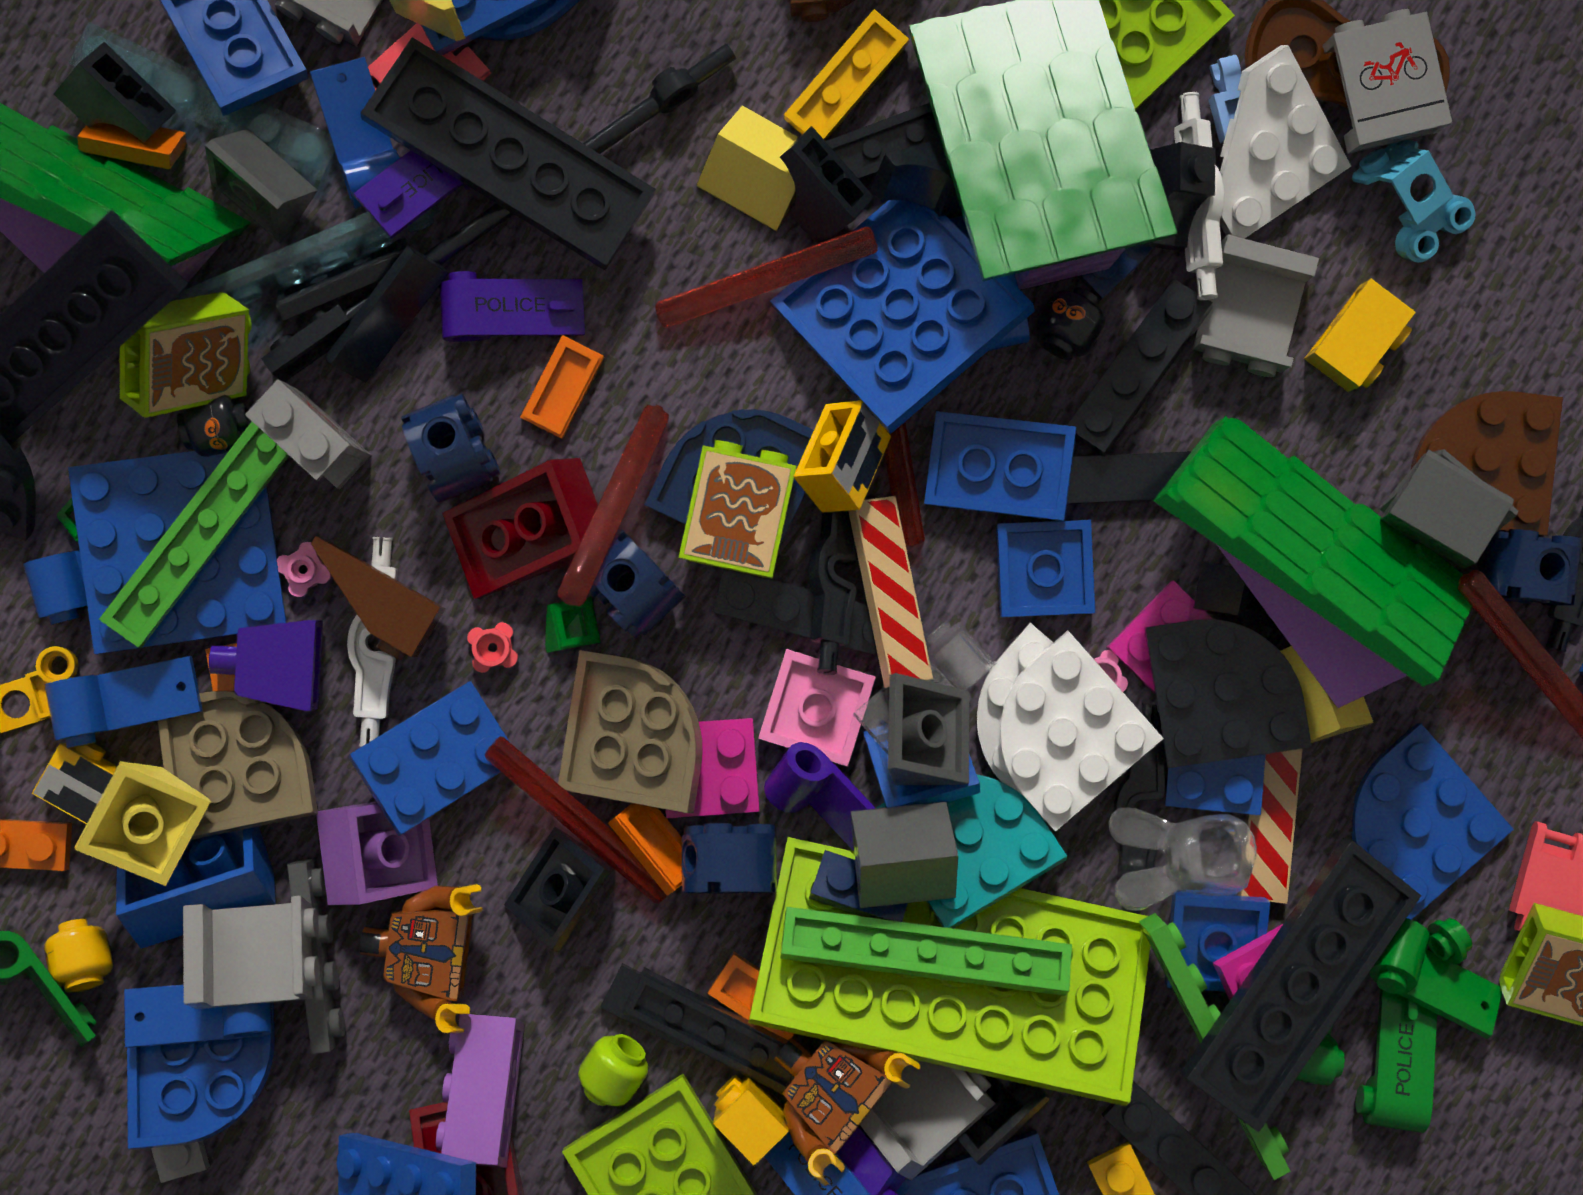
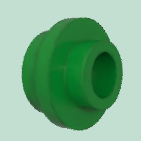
[1428,918,1473,964]

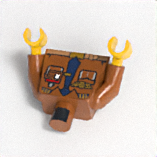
[360,884,483,1033]
[774,1038,920,1186]

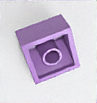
[316,802,438,905]

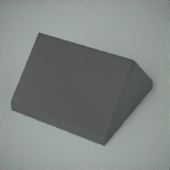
[205,129,318,243]
[1380,450,1515,569]
[888,673,969,785]
[850,801,958,908]

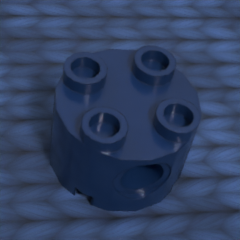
[401,394,501,503]
[575,529,686,639]
[1477,529,1582,606]
[682,823,777,894]

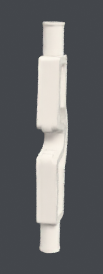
[1174,92,1224,300]
[347,537,398,747]

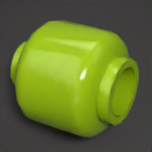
[578,1034,648,1106]

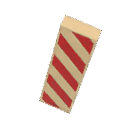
[848,496,933,688]
[1238,749,1302,904]

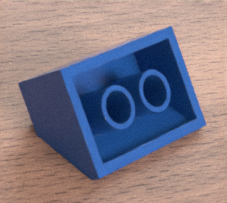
[116,826,276,949]

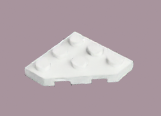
[1219,45,1351,239]

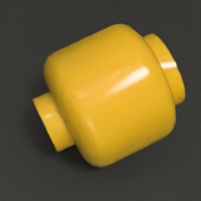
[44,919,113,993]

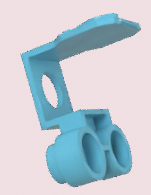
[1352,140,1476,262]

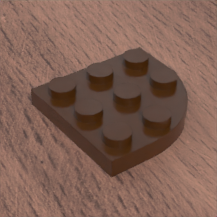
[1411,391,1563,536]

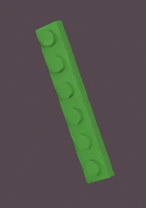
[99,422,289,648]
[780,907,1072,996]
[1138,913,1291,1180]

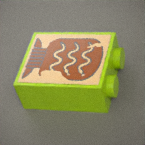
[120,292,252,418]
[679,440,796,579]
[1499,903,1583,1026]

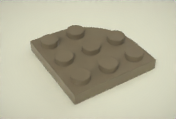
[557,650,702,813]
[158,691,318,840]

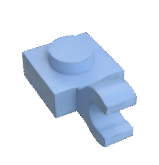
[1208,55,1241,143]

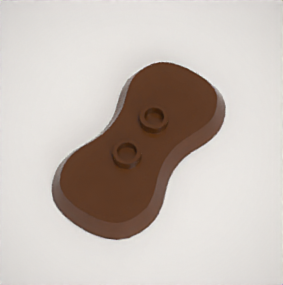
[1245,0,1450,109]

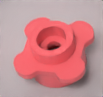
[467,622,518,673]

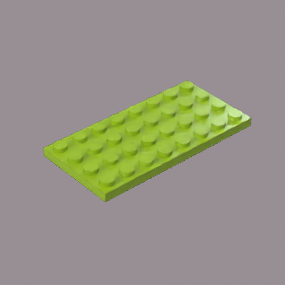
[748,837,1151,1106]

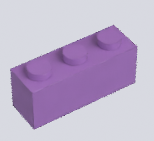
[436,1014,525,1168]

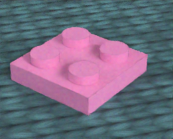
[758,649,876,766]

